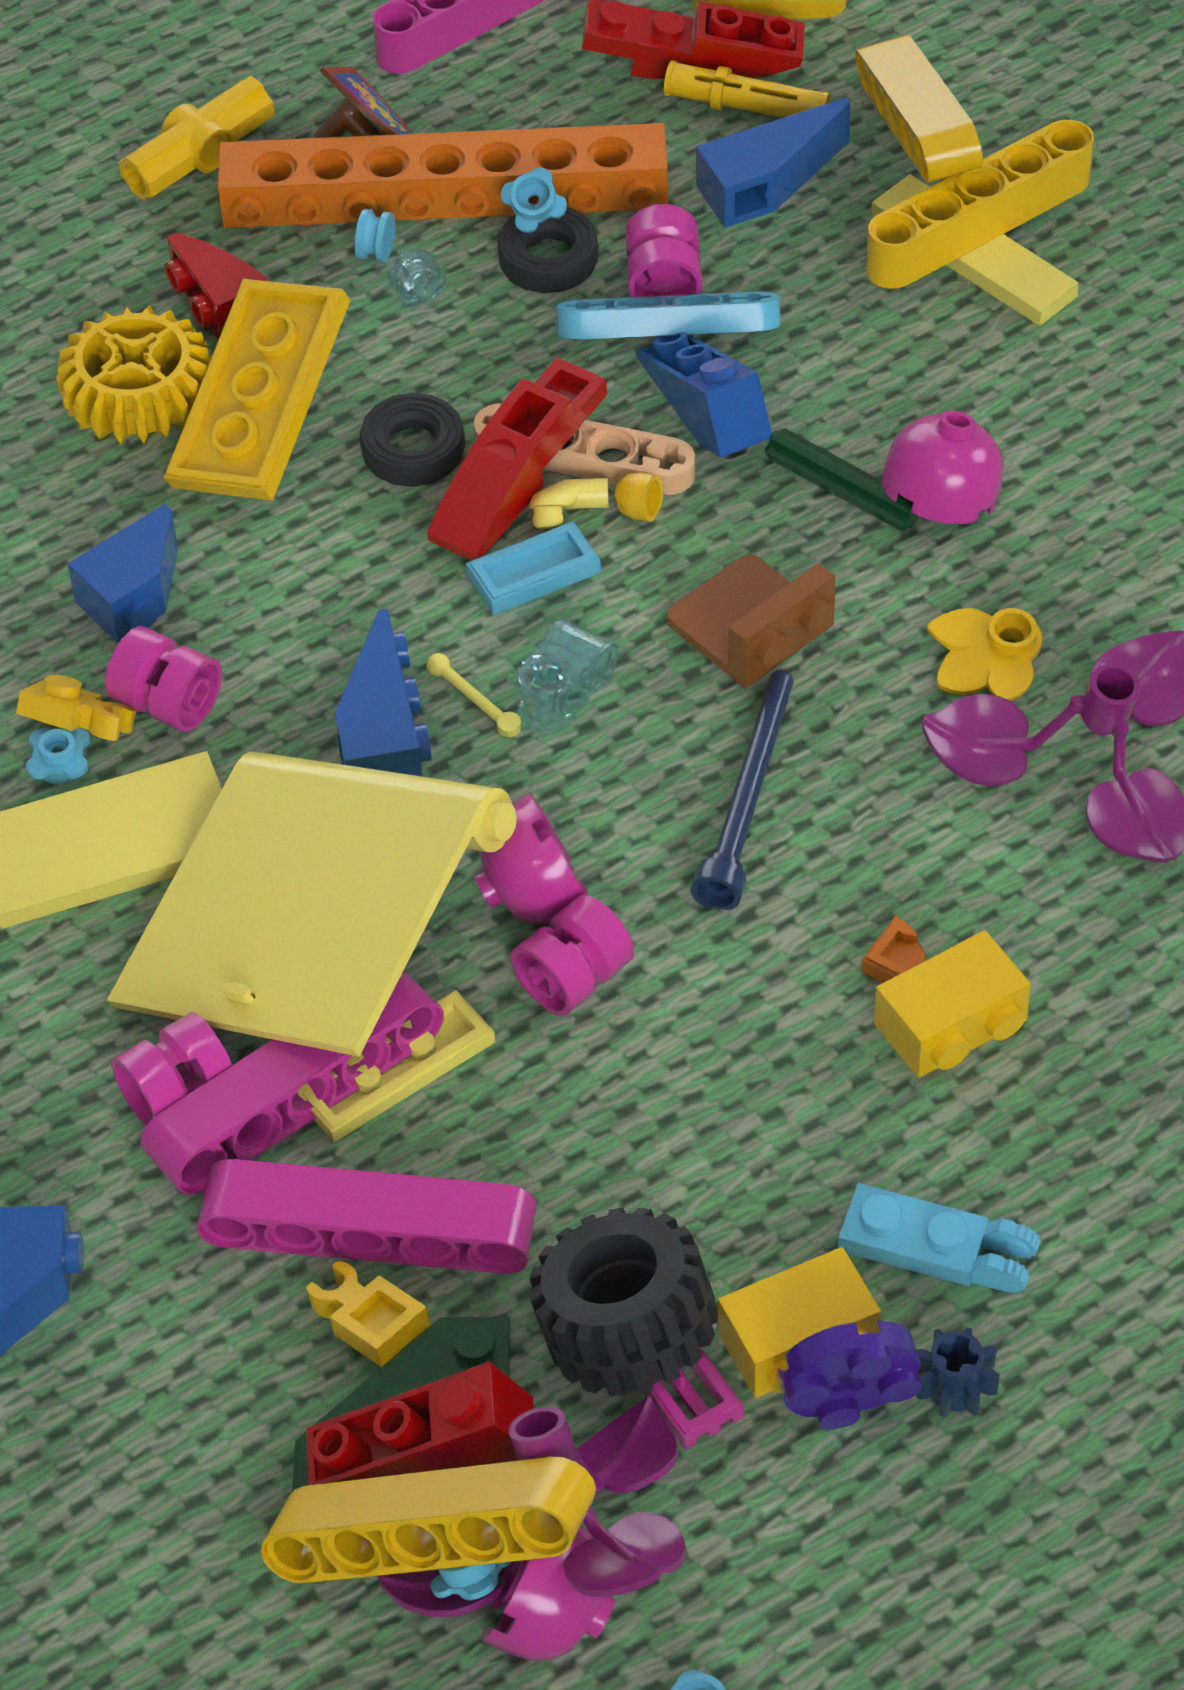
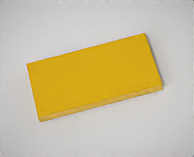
[164,279,351,501]

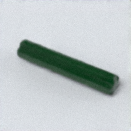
[765,429,918,531]

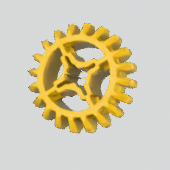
[56,305,212,445]

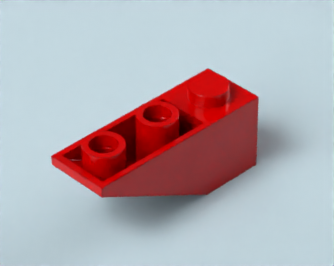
[306,1362,534,1485]

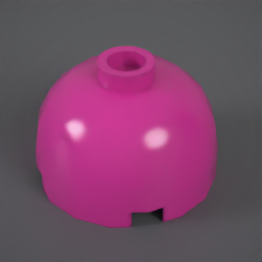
[881,411,1004,524]
[474,792,590,925]
[481,1526,615,1661]

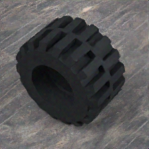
[529,1208,718,1396]

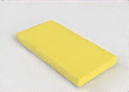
[0,751,222,929]

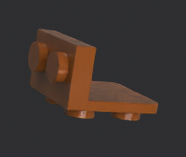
[667,554,836,689]

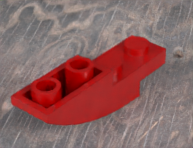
[581,0,805,79]
[164,233,314,400]
[427,357,607,561]

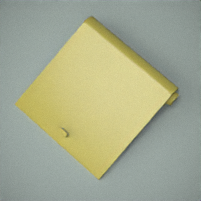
[106,751,517,1057]

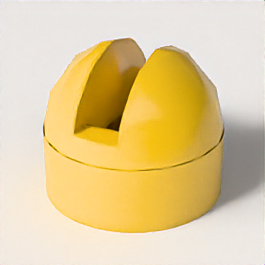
[614,472,663,522]

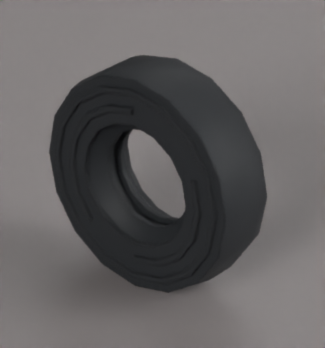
[498,207,599,293]
[359,393,466,487]

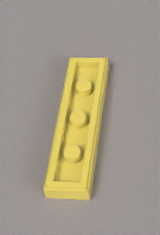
[871,174,1079,326]

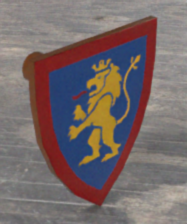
[313,66,413,138]

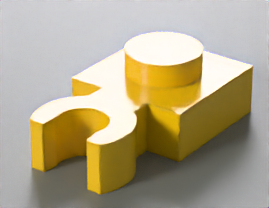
[16,675,136,741]
[306,1261,431,1367]

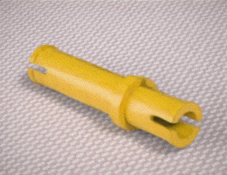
[664,60,831,118]

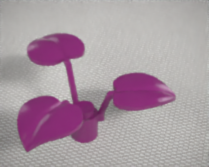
[922,630,1184,863]
[377,1395,687,1618]

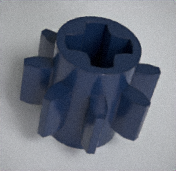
[916,1327,1000,1417]

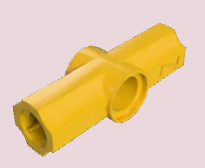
[118,76,275,201]

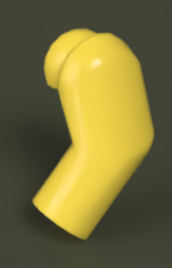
[529,478,609,530]

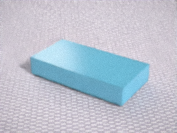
[466,521,601,615]

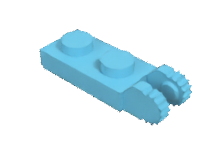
[838,1183,1041,1294]

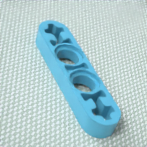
[556,292,781,339]

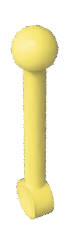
[426,653,521,737]

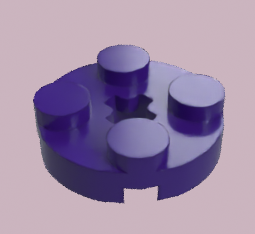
[776,1321,922,1430]

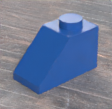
[68,504,178,643]
[0,1205,84,1356]

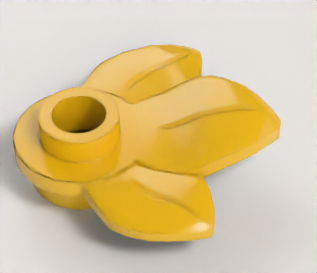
[927,608,1042,701]

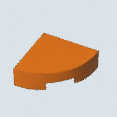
[861,916,926,983]

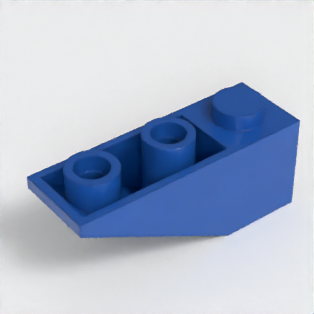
[696,97,851,228]
[635,332,772,458]
[335,609,432,776]

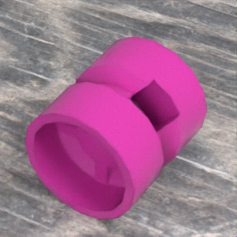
[626,204,702,297]
[105,626,222,733]
[510,895,634,1016]
[111,1012,232,1127]

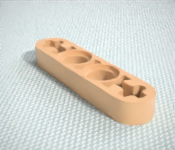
[474,403,696,495]

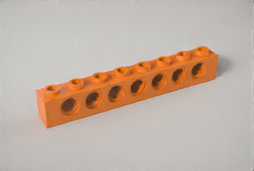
[218,123,668,228]

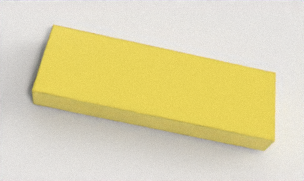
[296,990,495,1143]

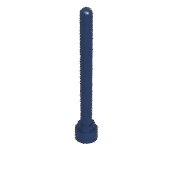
[691,669,793,910]

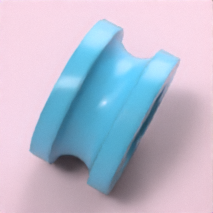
[355,209,396,262]

